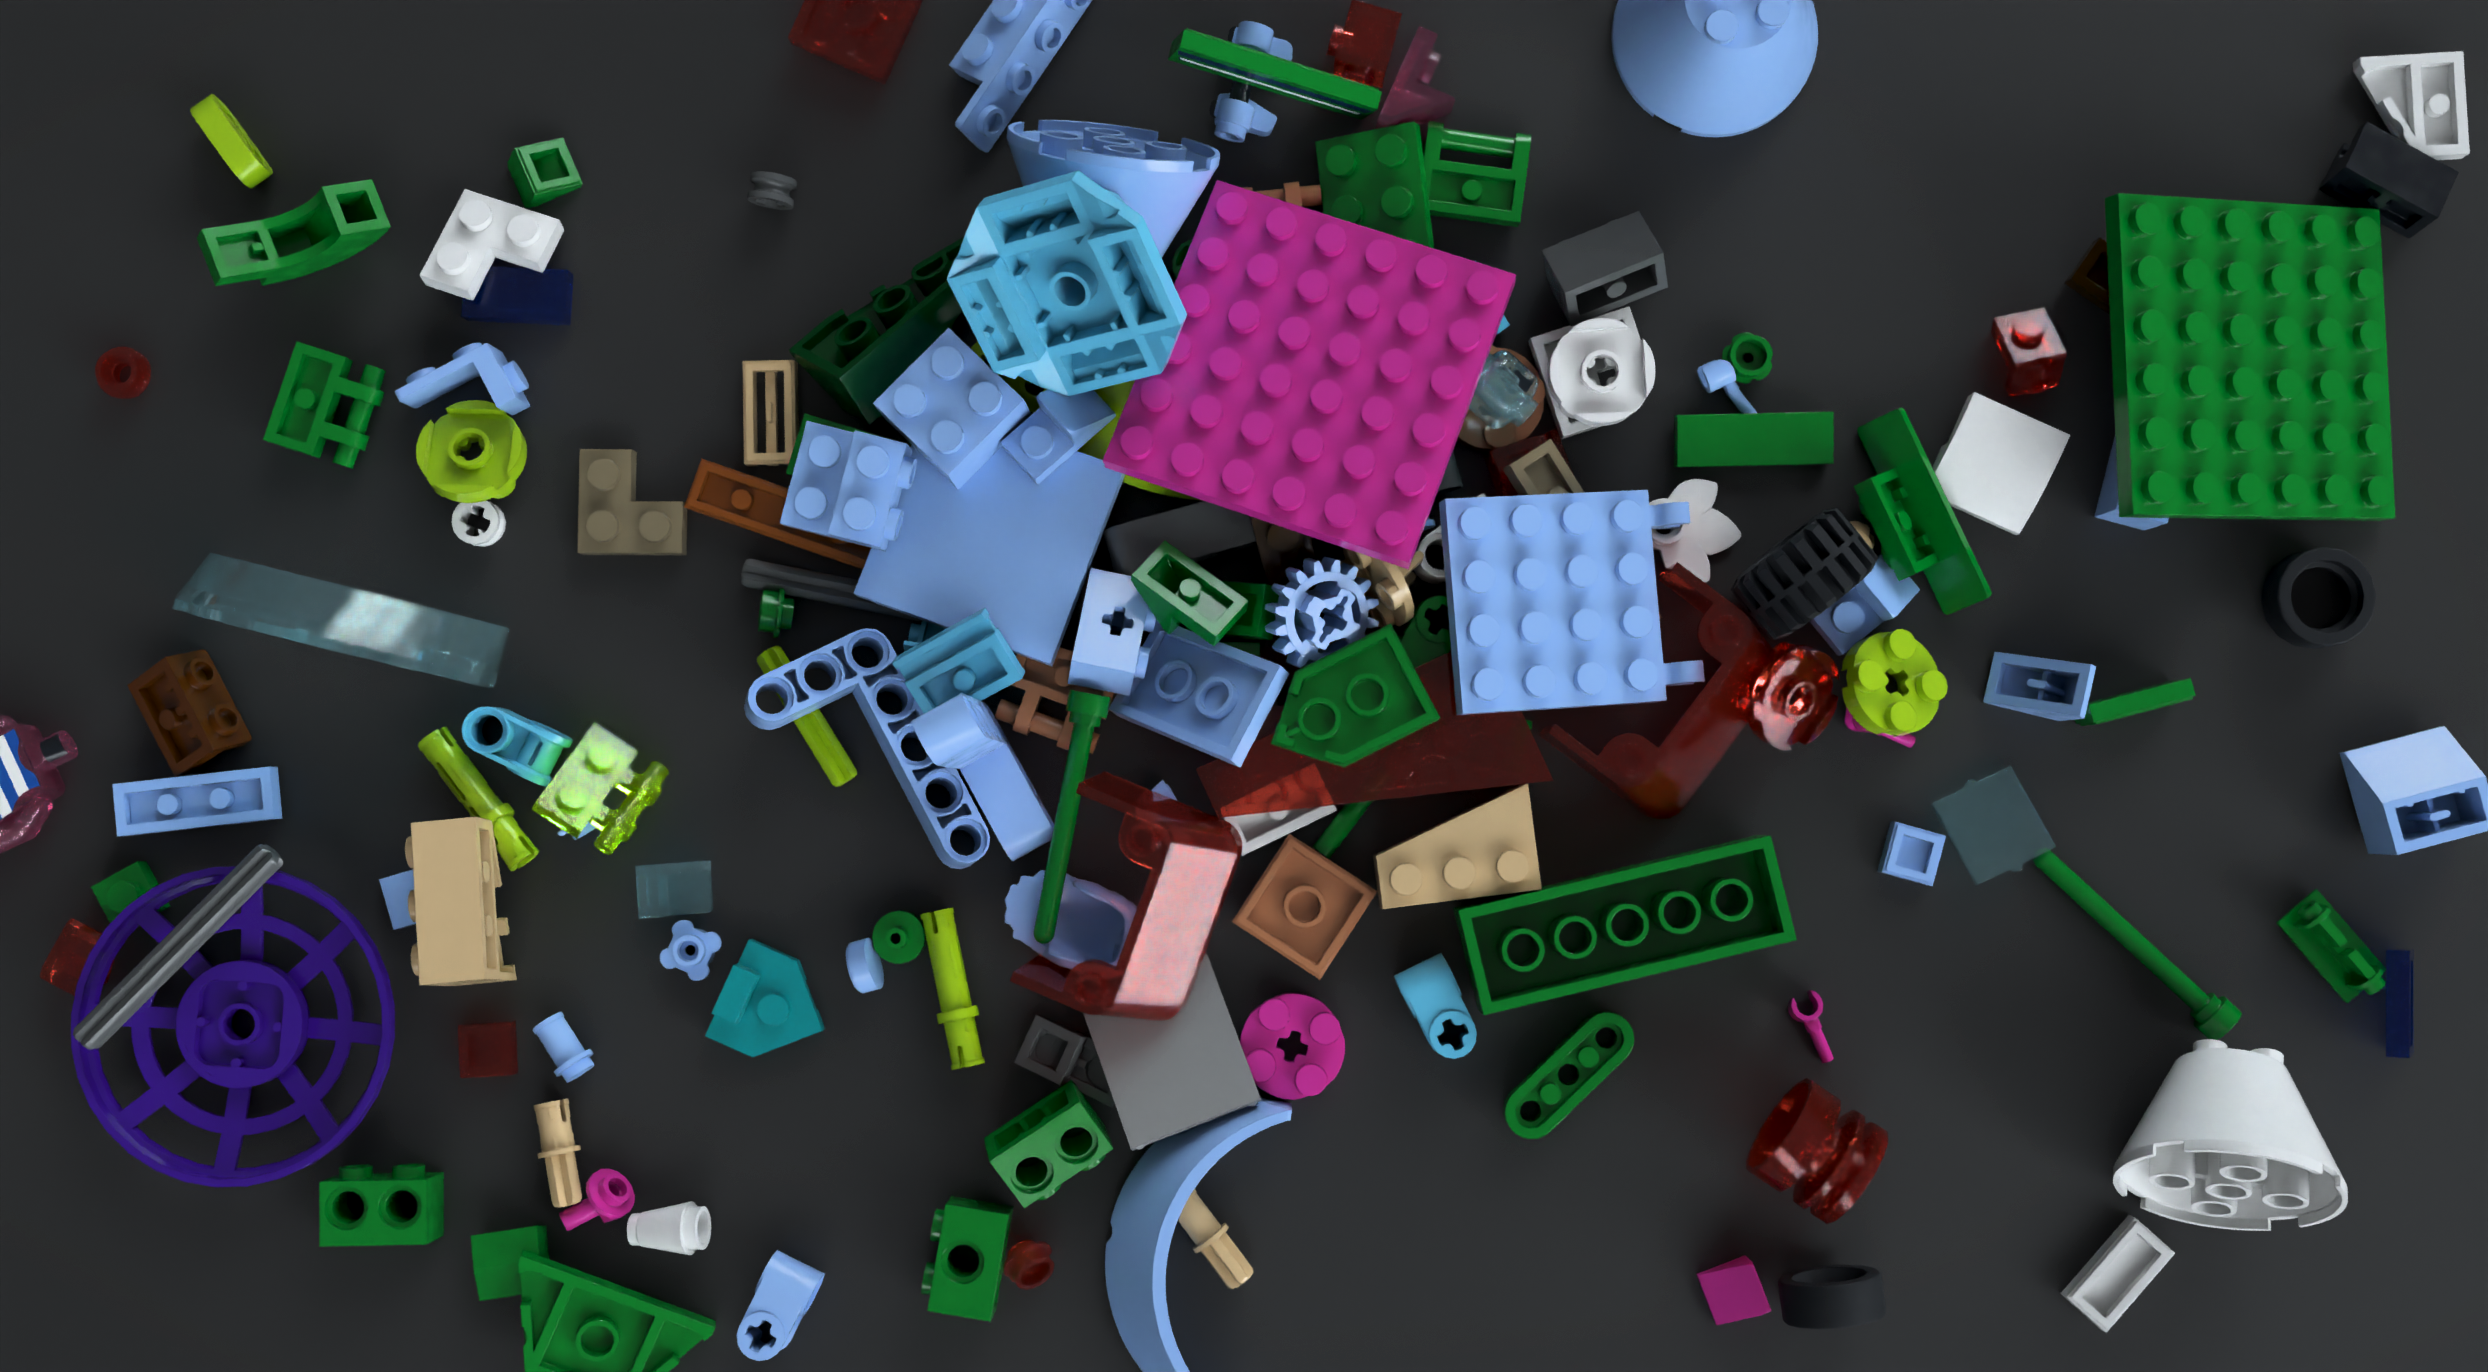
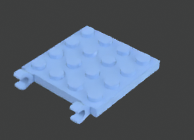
[1439,490,1705,715]

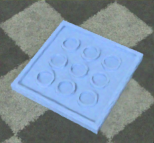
[854,445,1125,667]

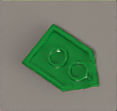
[1271,623,1440,768]

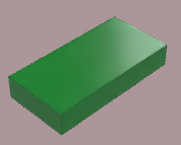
[2075,678,2196,726]

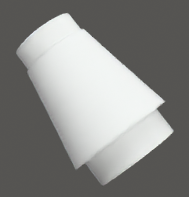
[627,1201,711,1255]

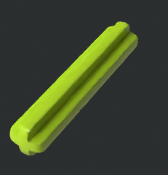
[757,645,857,787]

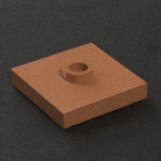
[1232,834,1378,980]

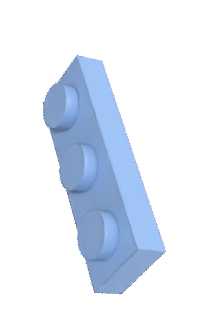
[112,766,283,837]

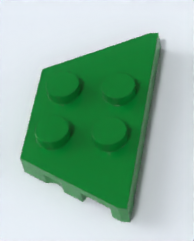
[518,1250,716,1372]

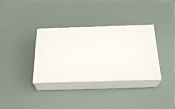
[2060,1215,2175,1333]

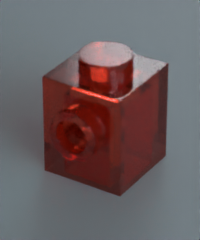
[1327,0,1402,88]

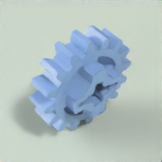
[1265,557,1379,669]

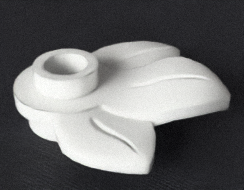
[1649,479,1741,583]

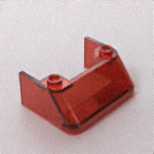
[1539,562,1782,819]
[1010,771,1242,1021]

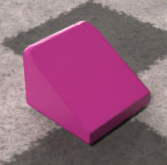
[1696,1255,1771,1325]

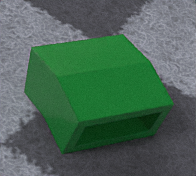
[471,1226,550,1301]

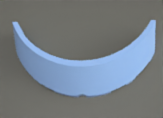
[1105,1098,1292,1372]

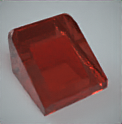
[40,918,114,996]

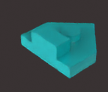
[705,939,825,1058]

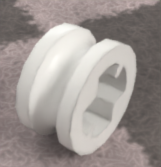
[451,501,506,547]

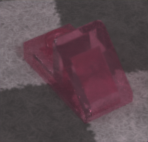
[1376,26,1455,129]

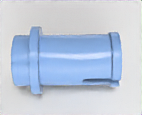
[532,1011,595,1083]

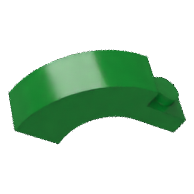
[197,179,391,286]

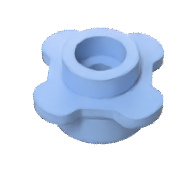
[660,920,722,981]

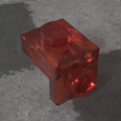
[1991,307,2067,397]

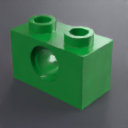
[921,1196,1014,1322]

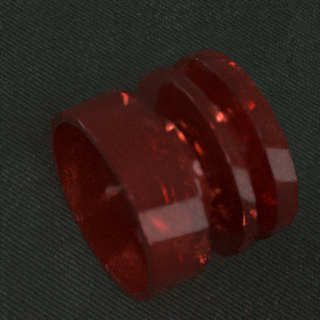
[1746,1078,1888,1224]

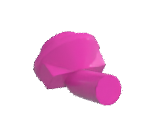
[559,1169,635,1231]

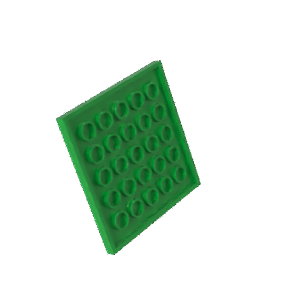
[2105,193,2395,521]

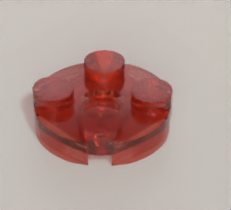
[1739,642,1840,750]

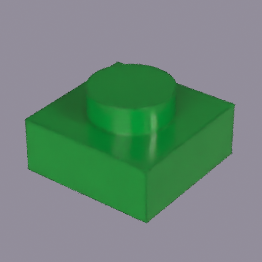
[91,861,171,923]

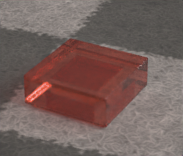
[458,1021,518,1078]

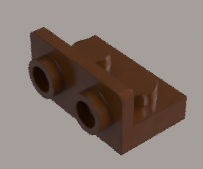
[127,649,252,777]

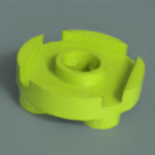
[416,400,527,503]
[1842,629,1948,737]

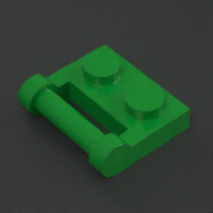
[1423,121,1531,227]

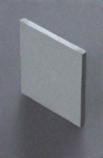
[1079,954,1262,1151]

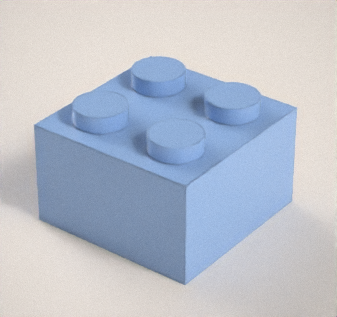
[873,328,1032,490]

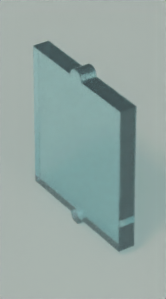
[1931,766,2056,886]

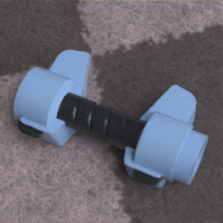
[1209,21,1293,143]

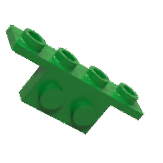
[1854,407,1992,615]

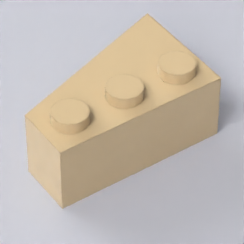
[1373,783,1542,909]

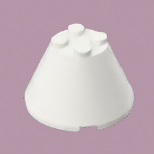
[2113,1039,2348,1231]

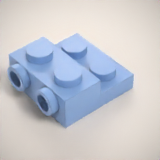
[780,421,917,551]

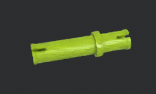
[417,727,539,871]
[920,907,985,1070]

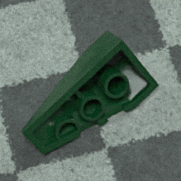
[789,237,964,425]

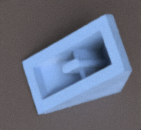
[1983,652,2096,721]

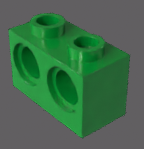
[984,1080,1113,1208]
[319,1163,444,1247]

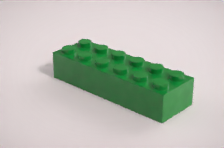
[1453,835,1797,1015]

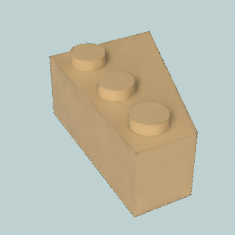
[405,817,517,986]

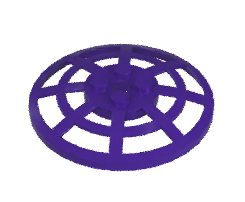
[71,866,395,1187]

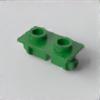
[2276,889,2387,1004]

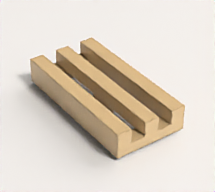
[742,360,799,467]

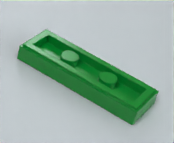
[1674,412,1834,467]

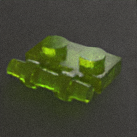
[532,723,669,855]

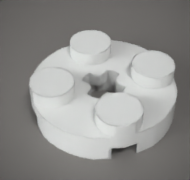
[1547,318,1655,426]

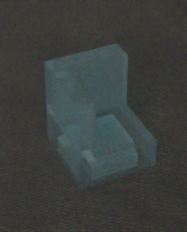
[635,860,713,919]

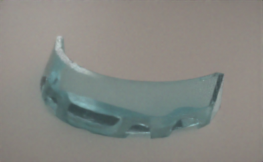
[171,553,509,688]

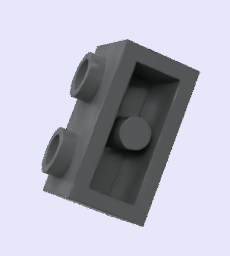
[1541,211,1668,326]

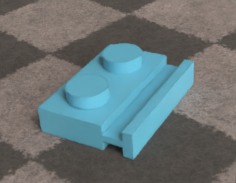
[892,608,1025,713]

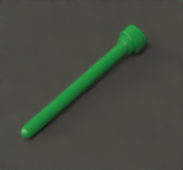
[1033,689,1111,944]
[2033,848,2242,1040]

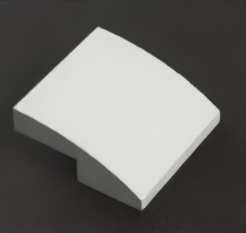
[1932,392,2070,535]

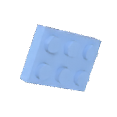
[1109,620,1289,768]

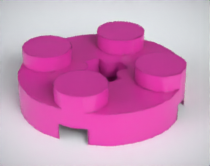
[1240,992,1345,1100]

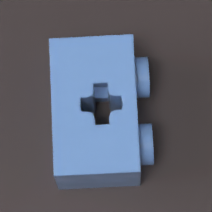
[1067,568,1156,696]

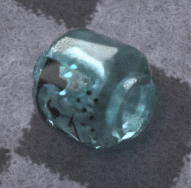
[1469,350,1538,429]

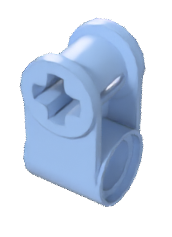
[737,1250,825,1361]

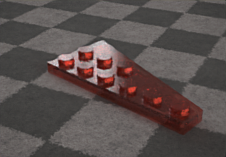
[1196,652,1554,818]

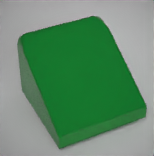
[507,138,583,208]

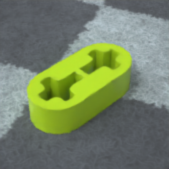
[190,93,273,189]

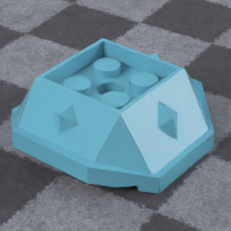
[947,170,1187,396]

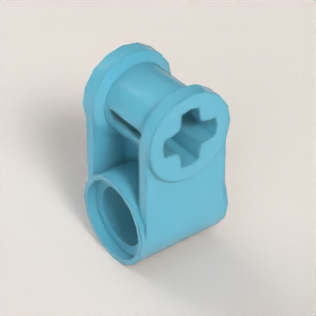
[461,706,573,788]
[1394,953,1477,1059]

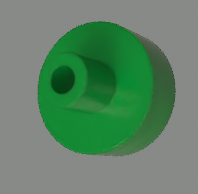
[872,910,927,964]

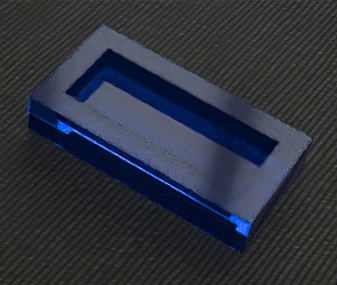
[461,267,573,325]
[2386,948,2414,1058]

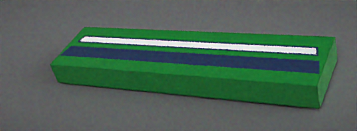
[1168,28,1382,120]

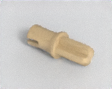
[533,1099,582,1208]
[1178,1189,1254,1289]

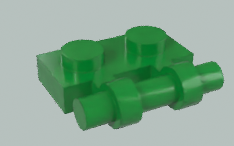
[263,341,386,469]

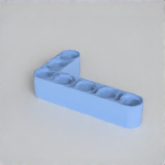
[744,628,990,869]
[911,693,1054,861]

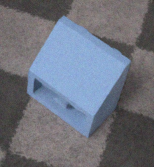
[2339,726,2488,855]

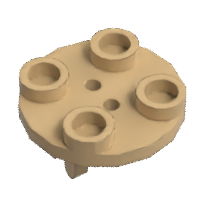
[1340,548,1424,628]

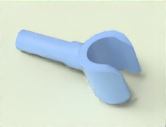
[1697,359,1757,413]

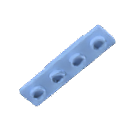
[949,0,1092,153]

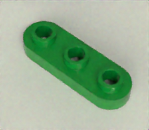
[1503,1011,1634,1139]

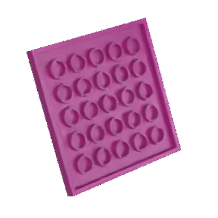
[1103,180,1516,570]

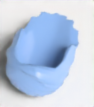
[1004,870,1146,979]

